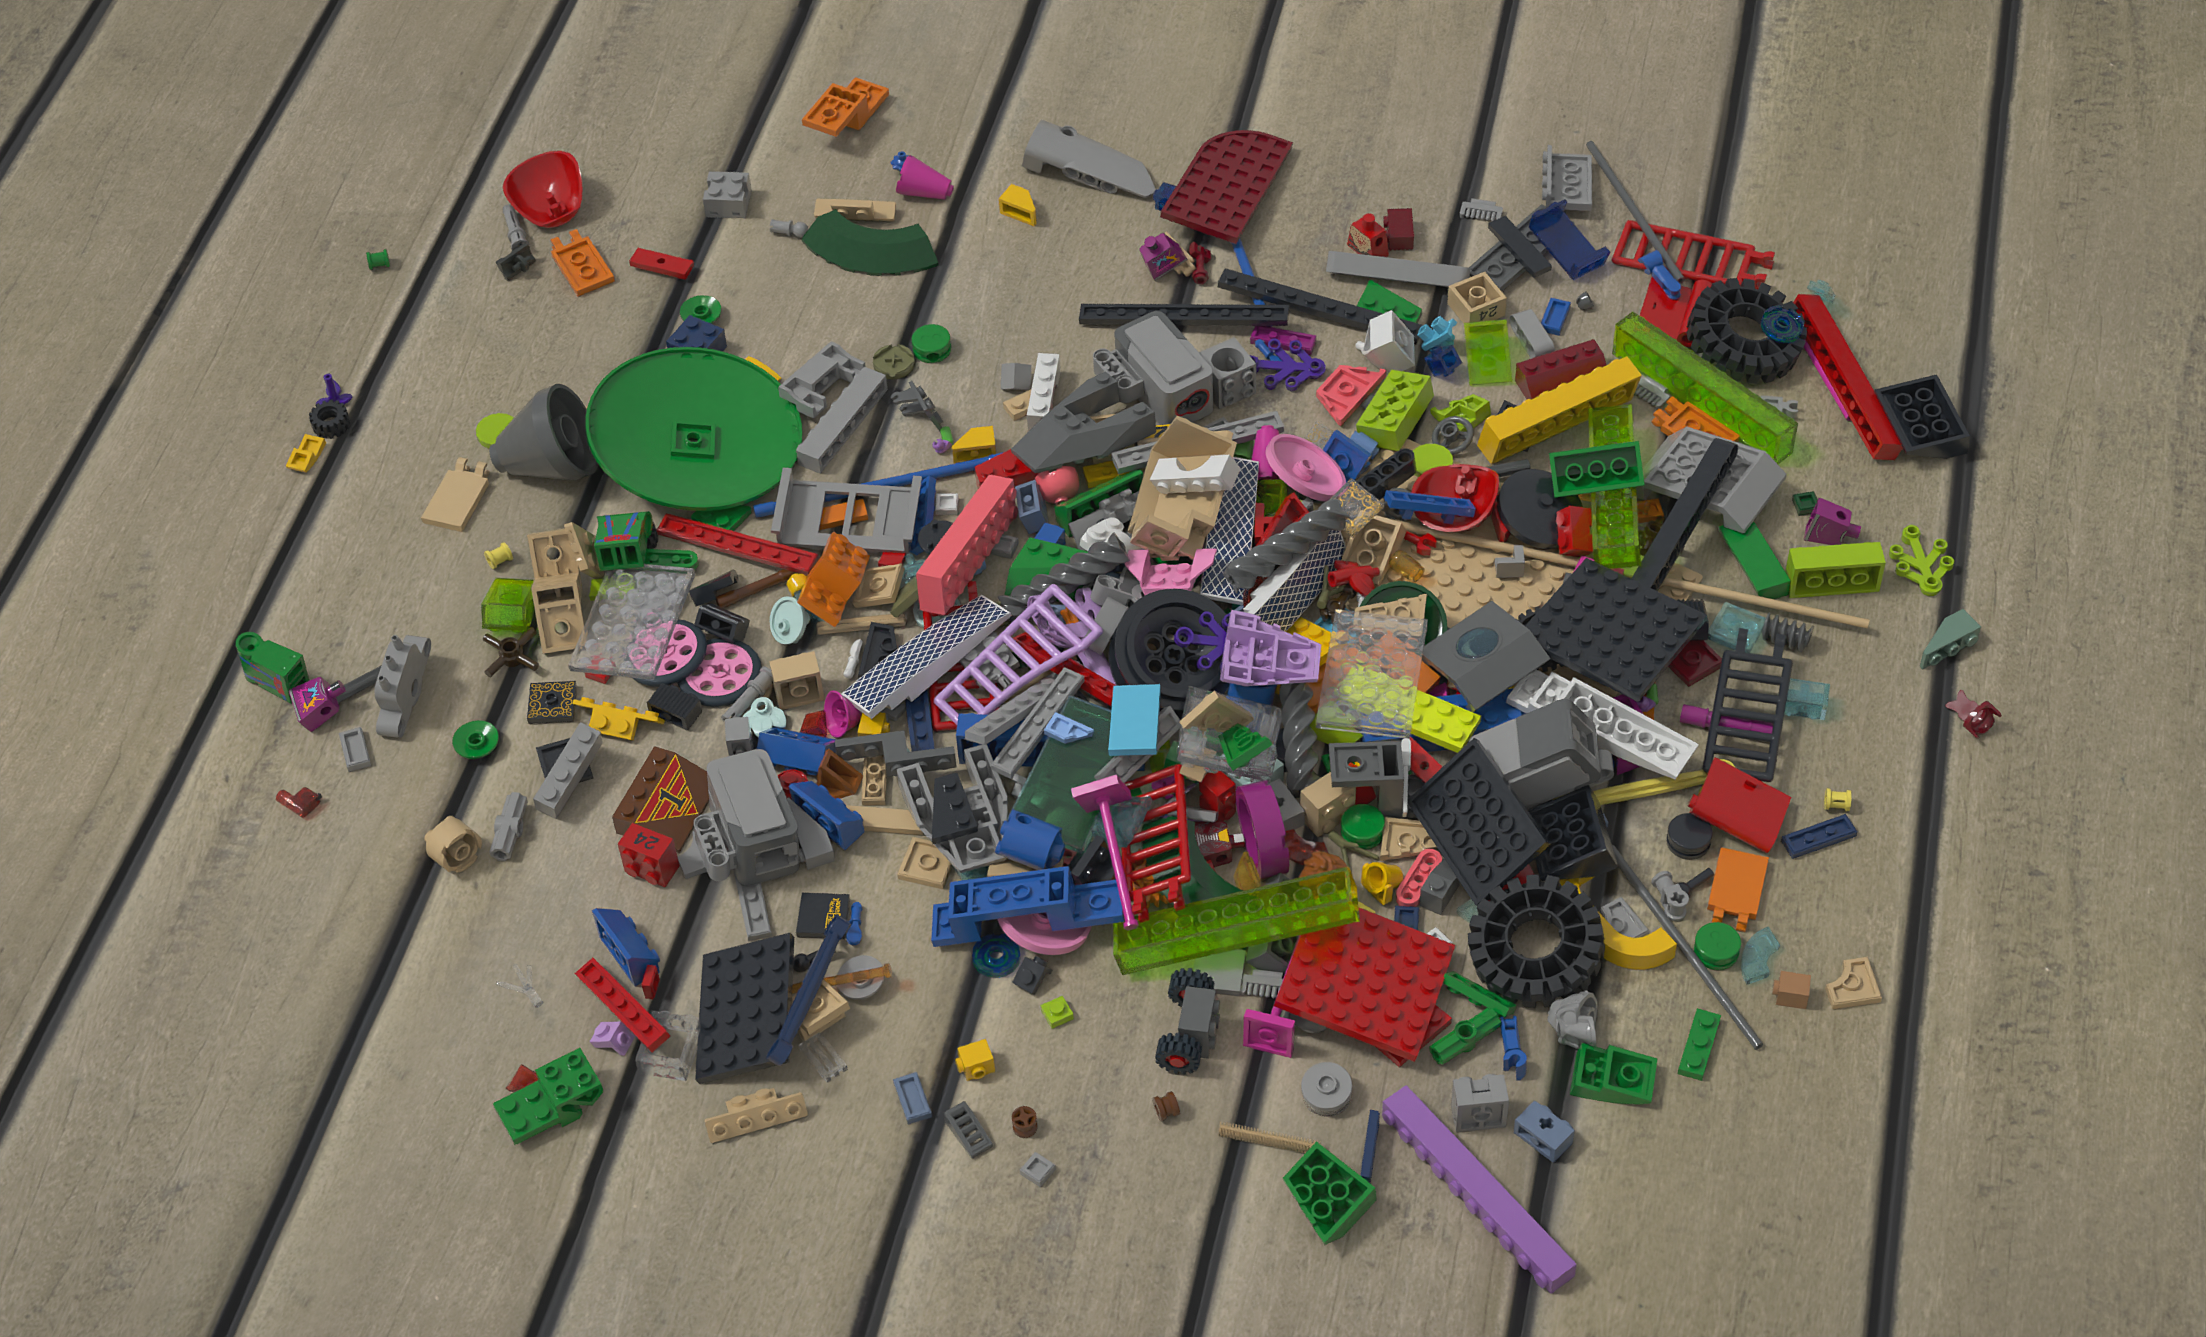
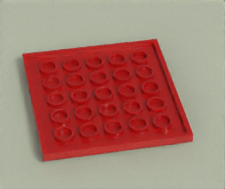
[1274,893,1455,1062]

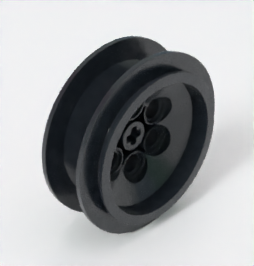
[1109,589,1230,720]

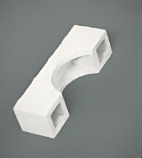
[1027,353,1061,432]
[1150,455,1241,494]

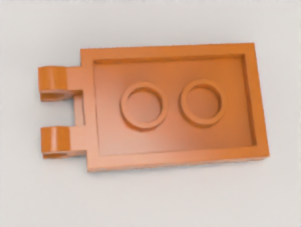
[550,229,615,297]
[1652,397,1740,442]
[1707,847,1769,932]

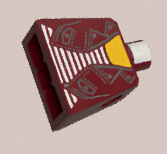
[1195,822,1245,867]

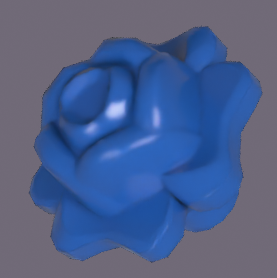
[890,151,912,172]

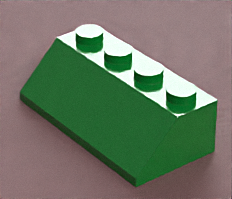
[1549,441,1645,498]
[1055,470,1143,538]

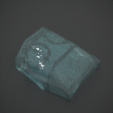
[1091,796,1152,848]

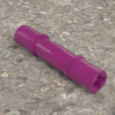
[1679,704,1773,734]

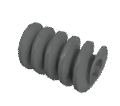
[1762,612,1814,652]

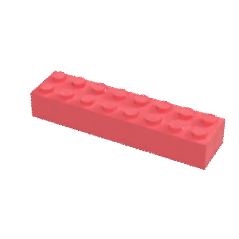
[916,475,1018,615]

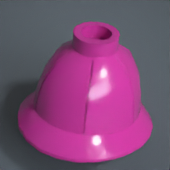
[824,690,862,738]

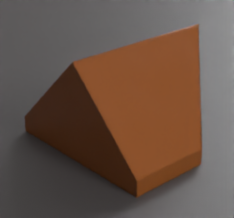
[817,749,863,799]

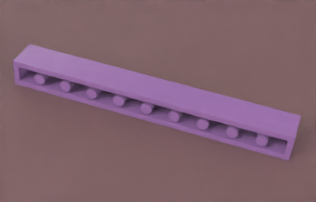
[1382,1085,1577,1294]

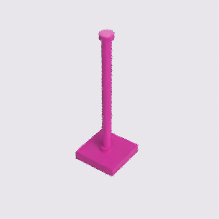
[1071,774,1139,930]
[1243,915,1309,1058]

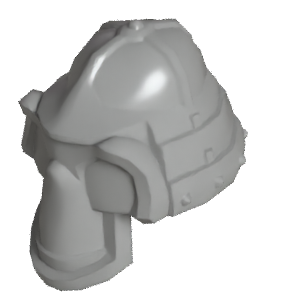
[1547,990,1597,1049]

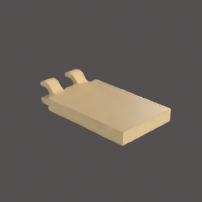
[421,457,490,532]

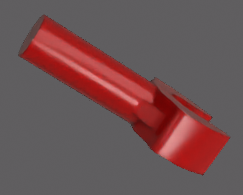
[1404,531,1437,555]

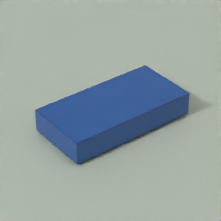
[1541,298,1571,336]

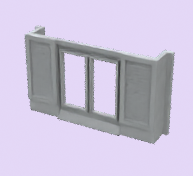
[771,468,922,554]

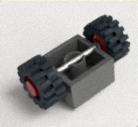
[1155,968,1220,1074]

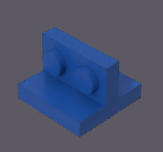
[1323,430,1372,489]

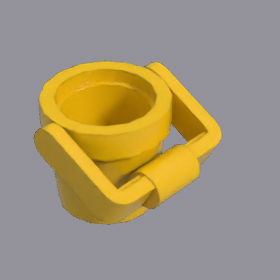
[1361,862,1403,905]

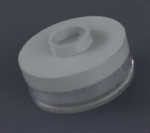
[1301,1062,1353,1117]

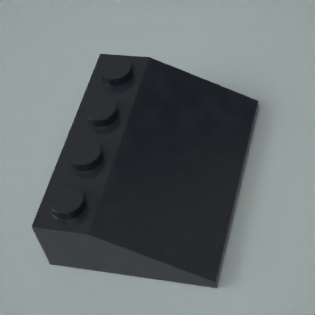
[1874,374,1970,459]
[1528,785,1618,881]

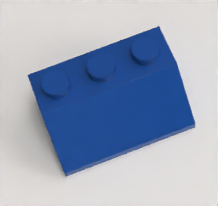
[757,727,837,775]
[788,781,865,850]
[592,908,660,987]

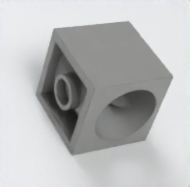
[1199,337,1256,409]

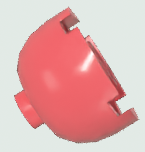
[1035,466,1079,505]

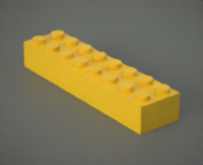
[1477,356,1642,465]

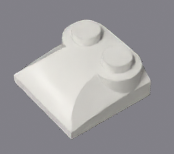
[1079,518,1142,565]

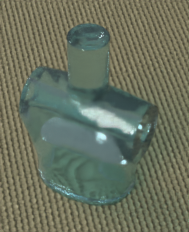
[902,553,925,584]

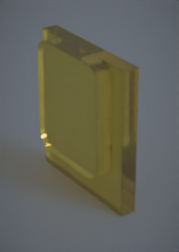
[1233,852,1261,895]

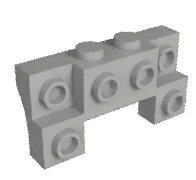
[778,341,866,418]

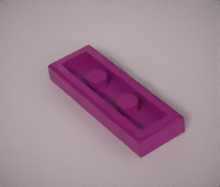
[1250,326,1317,355]

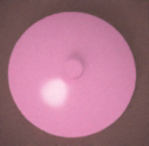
[1266,434,1346,501]
[998,912,1092,955]

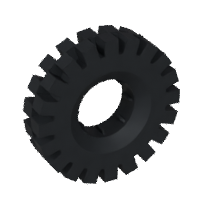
[1686,278,1807,384]
[1468,874,1605,1008]

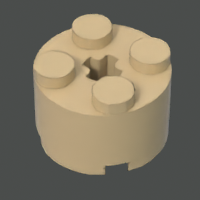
[424,816,482,873]

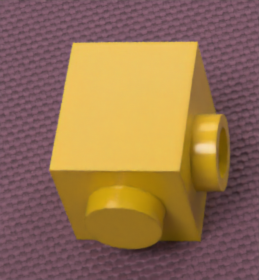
[857,712,890,737]
[955,1039,995,1081]

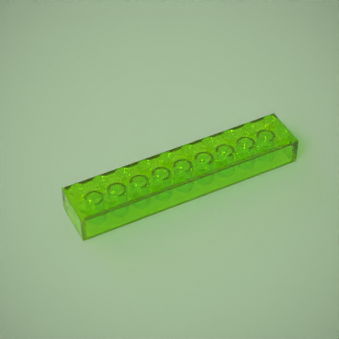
[1612,311,1798,464]
[1588,404,1641,569]
[1113,866,1360,975]

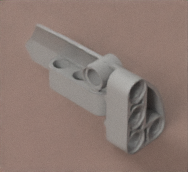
[1022,120,1156,198]

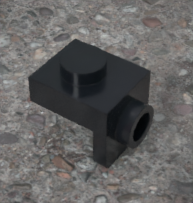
[1012,956,1053,995]

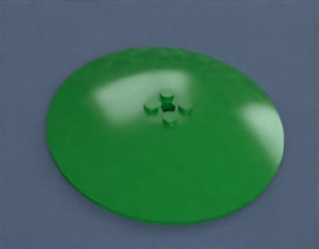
[585,347,802,511]

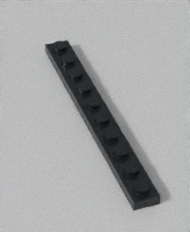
[1217,268,1423,345]
[1079,304,1289,326]

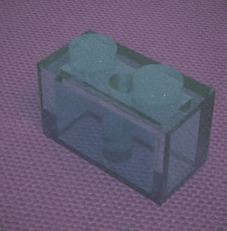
[1785,679,1830,720]

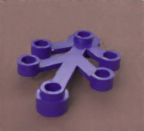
[1250,339,1326,391]
[1174,611,1230,671]

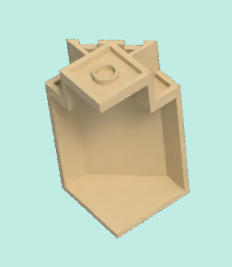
[1128,416,1237,561]

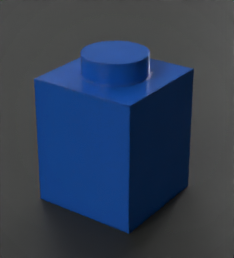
[1035,522,1066,546]

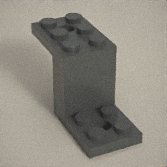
[1329,741,1424,819]

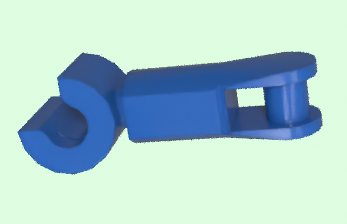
[1638,250,1681,300]
[1500,1016,1527,1081]

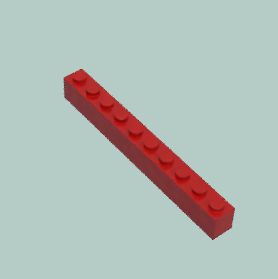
[1793,294,1903,460]

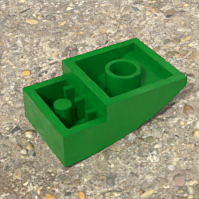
[1570,1043,1658,1104]

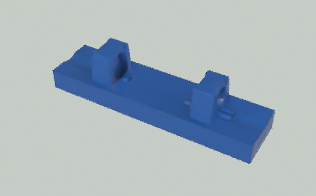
[1384,490,1476,524]

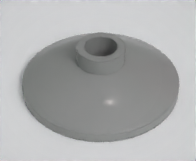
[836,955,885,1000]

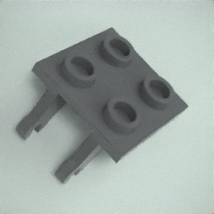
[891,381,943,432]

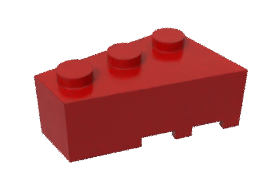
[1255,492,1309,547]

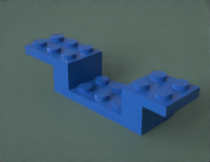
[931,866,1124,947]

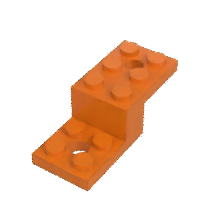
[802,77,889,137]
[797,531,870,627]

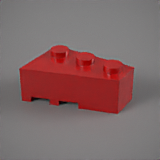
[975,449,1040,489]

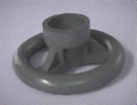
[1432,416,1474,455]

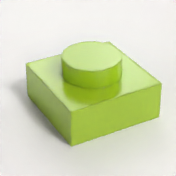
[1040,995,1074,1029]

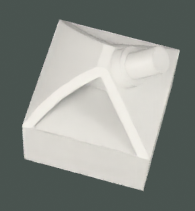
[1356,310,1415,374]

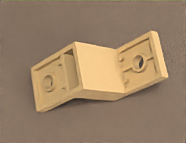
[527,528,588,654]

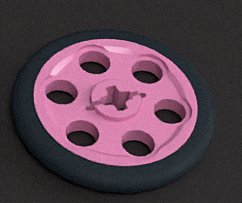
[624,619,707,687]
[677,638,762,707]

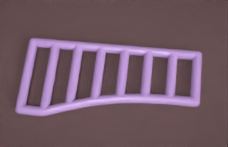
[934,584,1103,725]

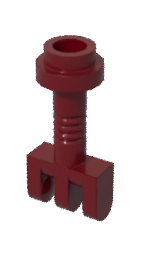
[1189,242,1211,285]

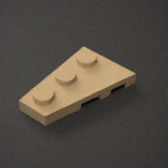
[1352,594,1427,640]
[1179,691,1254,733]
[1380,817,1440,861]

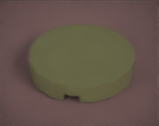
[873,344,915,380]

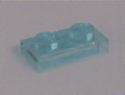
[1807,280,1836,303]

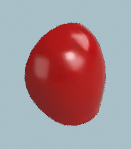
[503,151,583,228]
[1411,464,1499,533]

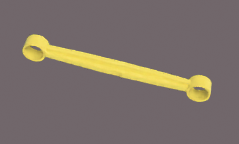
[1552,759,1735,805]

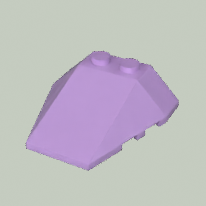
[1220,610,1321,686]

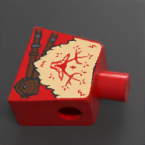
[1347,213,1389,257]

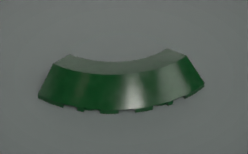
[802,209,939,276]
[1141,816,1258,950]

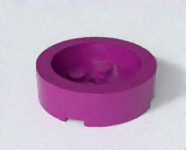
[1236,780,1290,880]

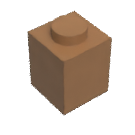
[1772,971,1811,1009]

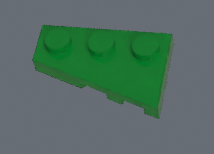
[1357,280,1422,323]
[1218,723,1273,771]

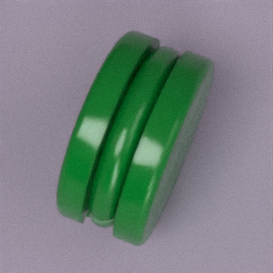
[912,324,952,363]
[1341,804,1385,850]
[1694,922,1741,970]

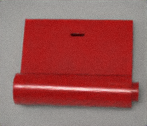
[1634,277,1712,347]
[1687,757,1791,854]

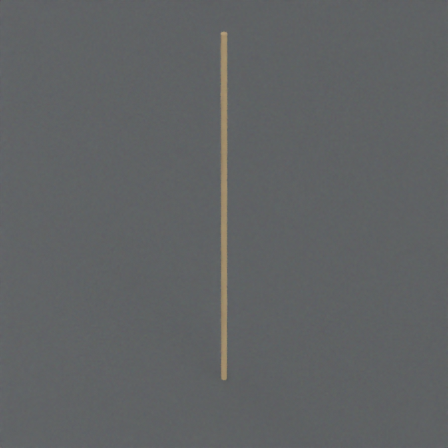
[1300,500,1870,629]

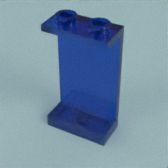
[1528,199,1610,280]

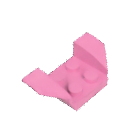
[1125,549,1217,595]

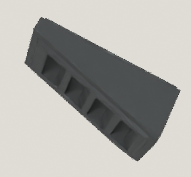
[944,1101,993,1159]

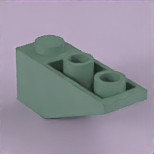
[1920,609,1981,670]

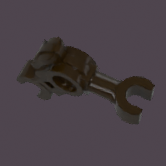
[1319,583,1357,638]

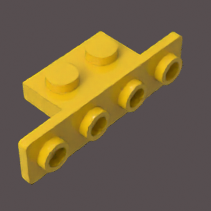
[573,697,665,741]

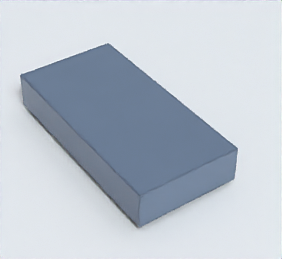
[893,1072,932,1125]

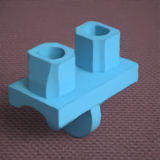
[1417,316,1457,351]

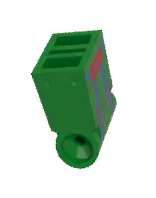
[594,511,653,571]
[236,632,310,704]

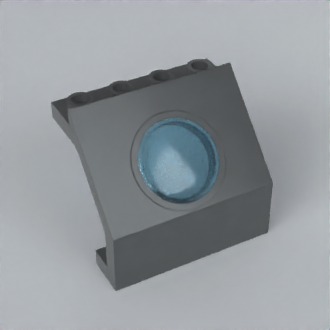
[1418,601,1550,713]

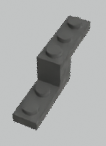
[835,731,957,777]

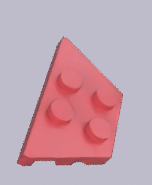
[1316,365,1387,426]

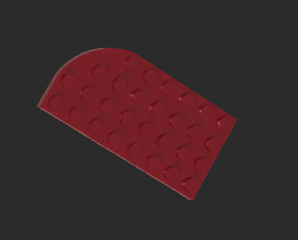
[1160,130,1293,244]

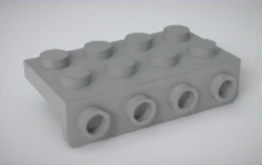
[1542,145,1592,211]

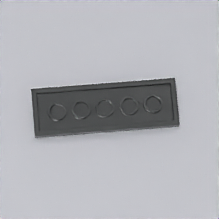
[1469,204,1575,292]

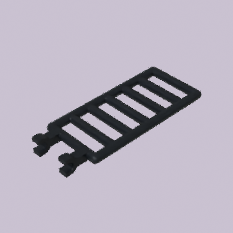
[1702,628,1793,782]

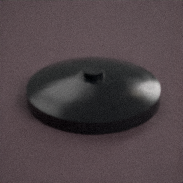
[1497,469,1583,549]

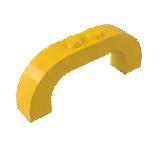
[1560,877,1677,970]

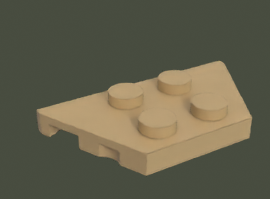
[564,522,604,579]

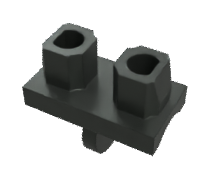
[496,243,536,280]

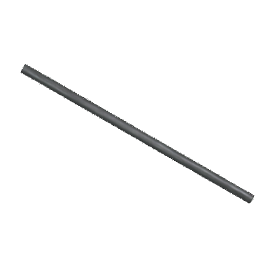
[1586,141,1685,284]
[1612,845,1763,1050]

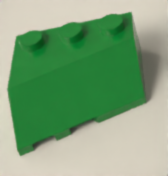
[1004,537,1088,601]
[1283,1141,1377,1245]

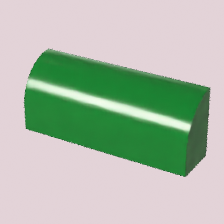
[1718,521,1791,599]

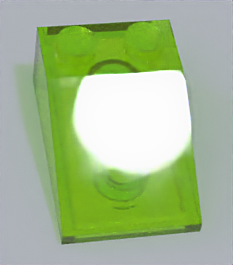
[1463,319,1512,385]
[481,578,535,633]

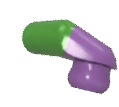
[933,426,954,453]
[1636,683,1659,712]

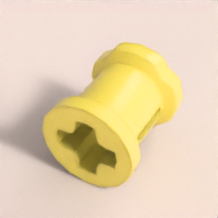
[484,542,513,569]
[1824,788,1851,811]

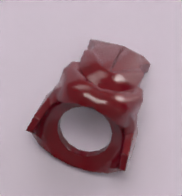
[1945,690,2002,739]

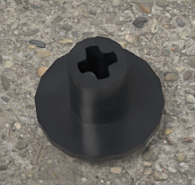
[918,519,953,554]

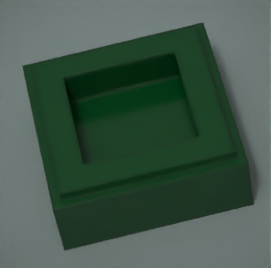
[1792,491,1818,516]

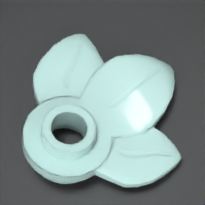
[742,697,787,738]

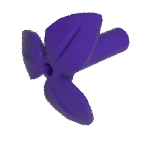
[316,374,353,404]

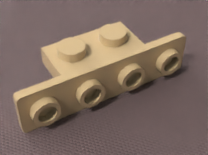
[814,199,896,221]
[705,1088,808,1143]

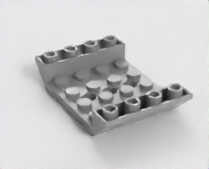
[1625,426,1786,533]

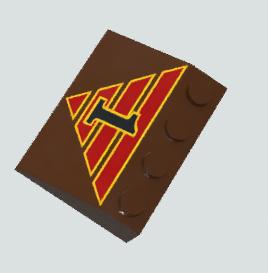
[612,746,709,853]

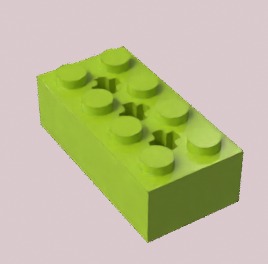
[1356,369,1434,451]
[1785,542,1886,598]

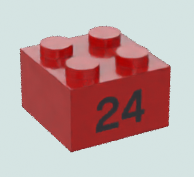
[617,823,680,888]

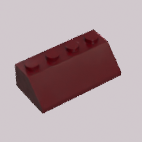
[1515,339,1607,400]

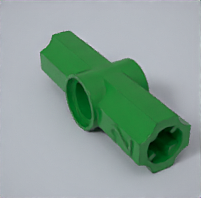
[1429,1008,1501,1065]

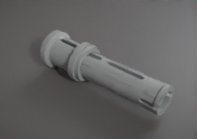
[503,204,529,250]
[721,666,773,722]

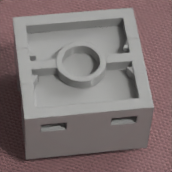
[703,172,752,218]
[1451,1074,1509,1132]

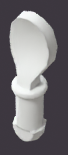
[844,639,863,679]

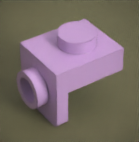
[590,1022,635,1056]

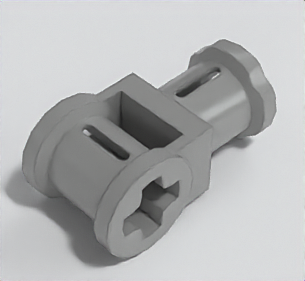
[1651,871,1689,921]

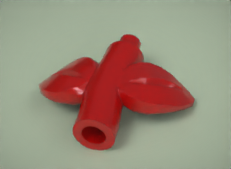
[1328,560,1380,597]

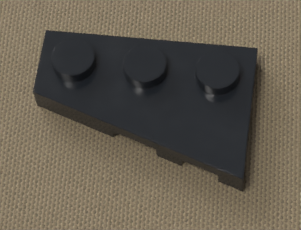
[858,622,897,679]
[932,772,978,845]

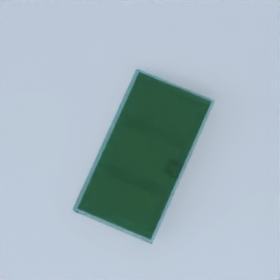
[1006,695,1114,854]

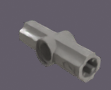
[490,792,528,861]

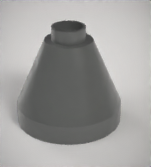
[489,384,599,481]

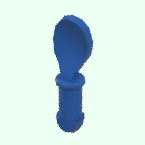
[1255,339,1281,372]
[846,902,862,945]

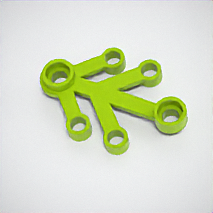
[1889,525,1954,596]

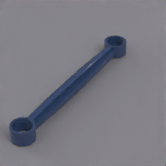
[766,915,850,1067]

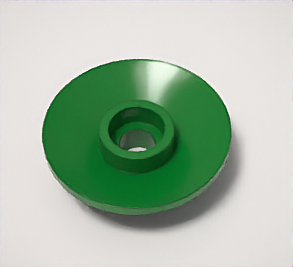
[680,295,721,324]
[452,720,499,759]

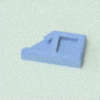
[1044,712,1094,744]

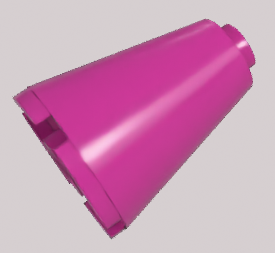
[896,155,954,200]
[1251,425,1287,488]

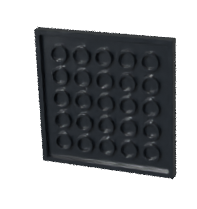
[1525,558,1707,702]

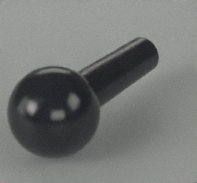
[1677,867,1714,898]
[793,949,836,972]

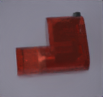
[276,787,322,818]

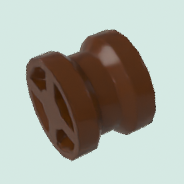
[1152,1091,1180,1121]
[1011,1106,1038,1138]

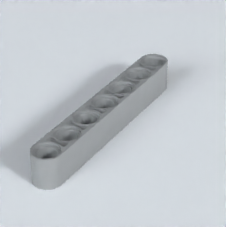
[1326,251,1471,287]

